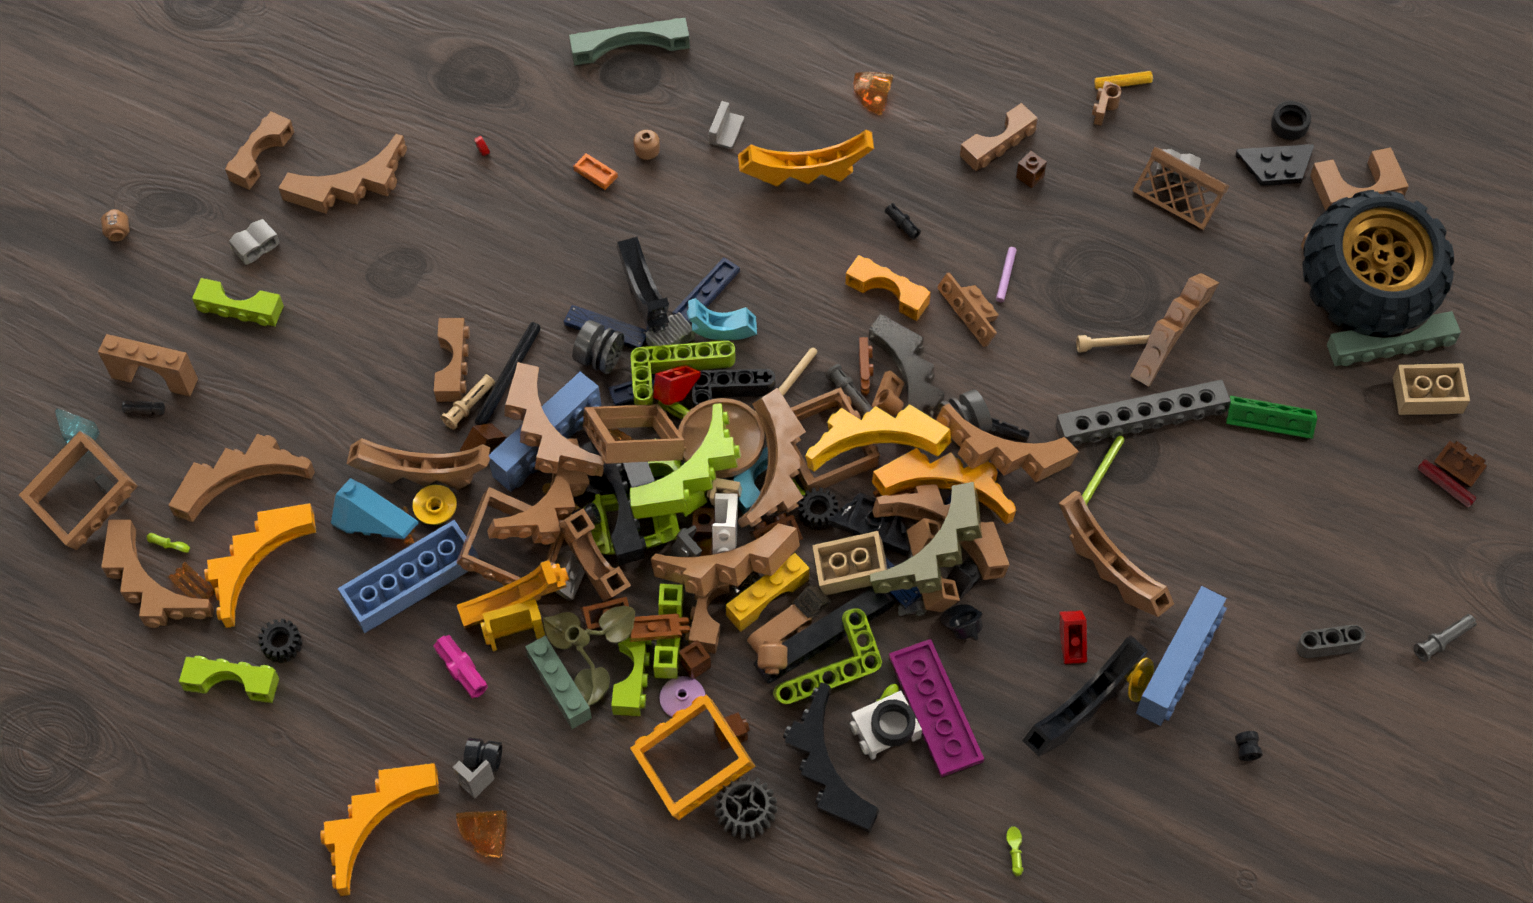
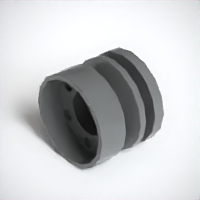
[572,320,625,374]
[939,389,992,444]

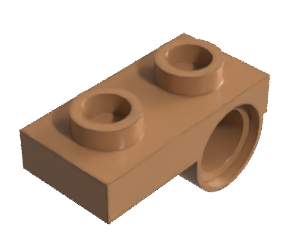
[1092,81,1121,126]
[872,371,904,417]

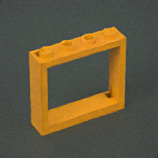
[630,695,756,820]

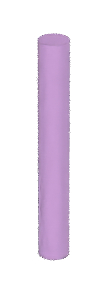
[996,247,1016,302]

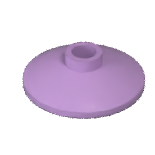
[660,676,705,718]

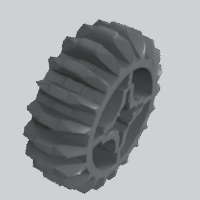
[714,775,778,839]

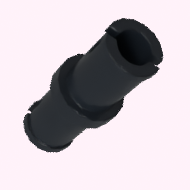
[884,203,921,240]

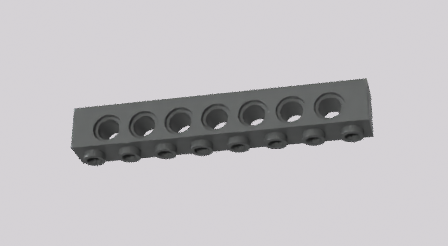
[1055,380,1231,447]

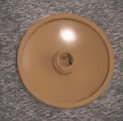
[678,398,765,478]

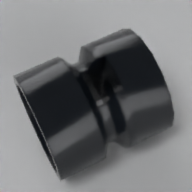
[463,737,503,772]

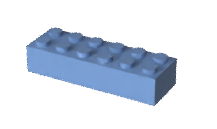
[489,372,601,492]
[338,520,479,633]
[1136,586,1227,726]

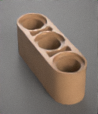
[747,603,813,654]

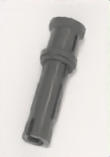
[825,364,873,416]
[1413,614,1477,662]

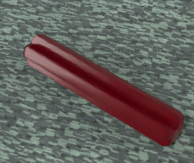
[1418,459,1476,507]

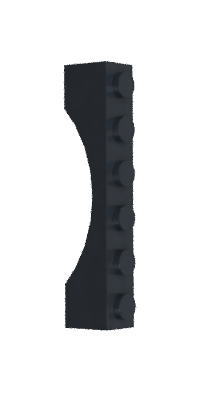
[583,442,647,566]

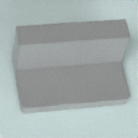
[709,101,744,149]
[555,551,585,601]
[453,760,494,798]

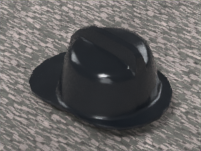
[940,604,983,641]

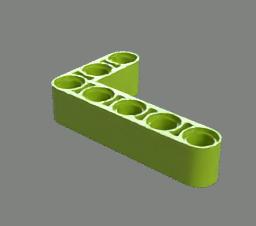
[631,341,736,405]
[773,608,882,704]

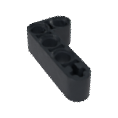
[692,369,776,408]

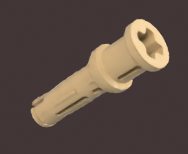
[441,374,495,430]

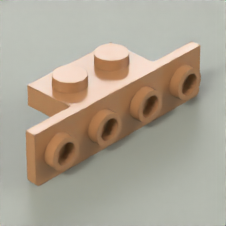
[937,273,999,347]

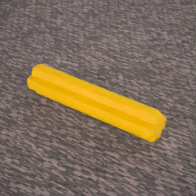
[1094,71,1153,90]

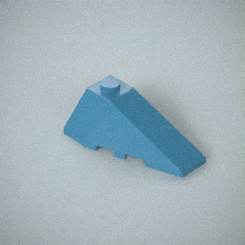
[331,478,418,539]

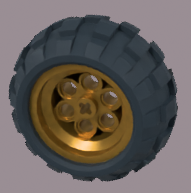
[1302,190,1454,337]

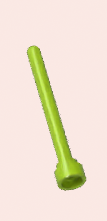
[1082,436,1124,507]

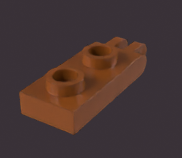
[859,337,873,395]
[629,614,690,642]

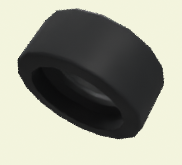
[1271,101,1312,140]
[871,699,916,747]

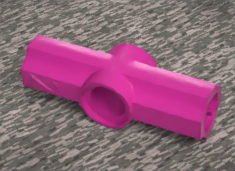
[433,635,488,698]

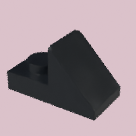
[946,557,982,604]

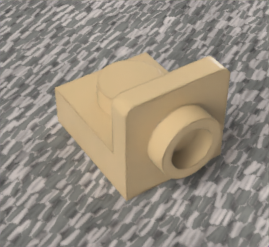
[707,478,742,506]

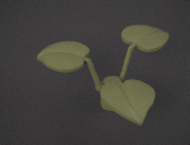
[543,606,635,706]

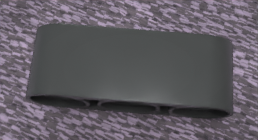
[1296,625,1365,658]

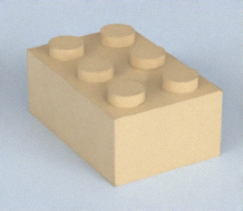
[1393,363,1470,415]
[813,531,887,596]

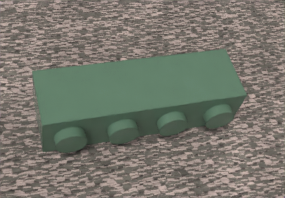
[525,636,592,729]

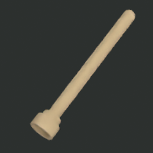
[1076,335,1150,353]
[755,348,817,413]

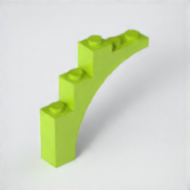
[630,403,741,519]

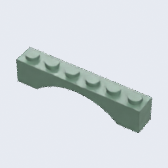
[569,18,690,65]
[1327,311,1461,366]

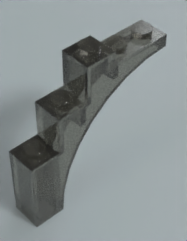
[869,314,945,446]

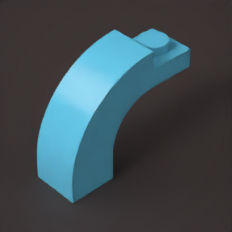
[687,298,757,340]
[734,447,768,515]

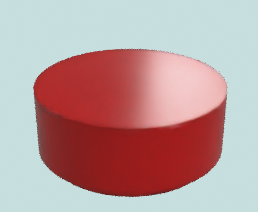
[474,135,490,156]

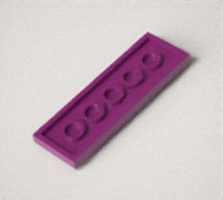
[888,639,984,777]

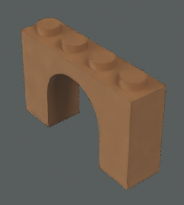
[1310,147,1409,211]
[98,334,198,396]
[559,508,631,601]

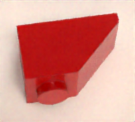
[653,365,701,405]
[1059,610,1087,664]

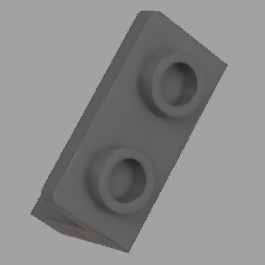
[670,525,702,557]

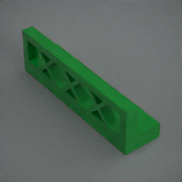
[1226,396,1317,439]

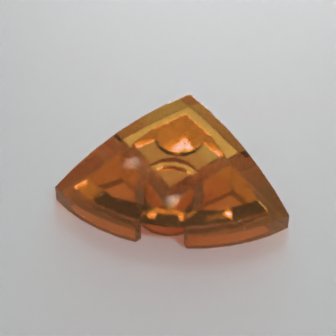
[854,72,894,115]
[456,810,507,858]

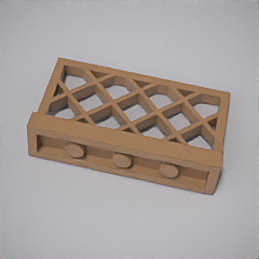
[1133,147,1230,230]

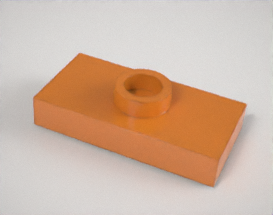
[573,153,618,190]

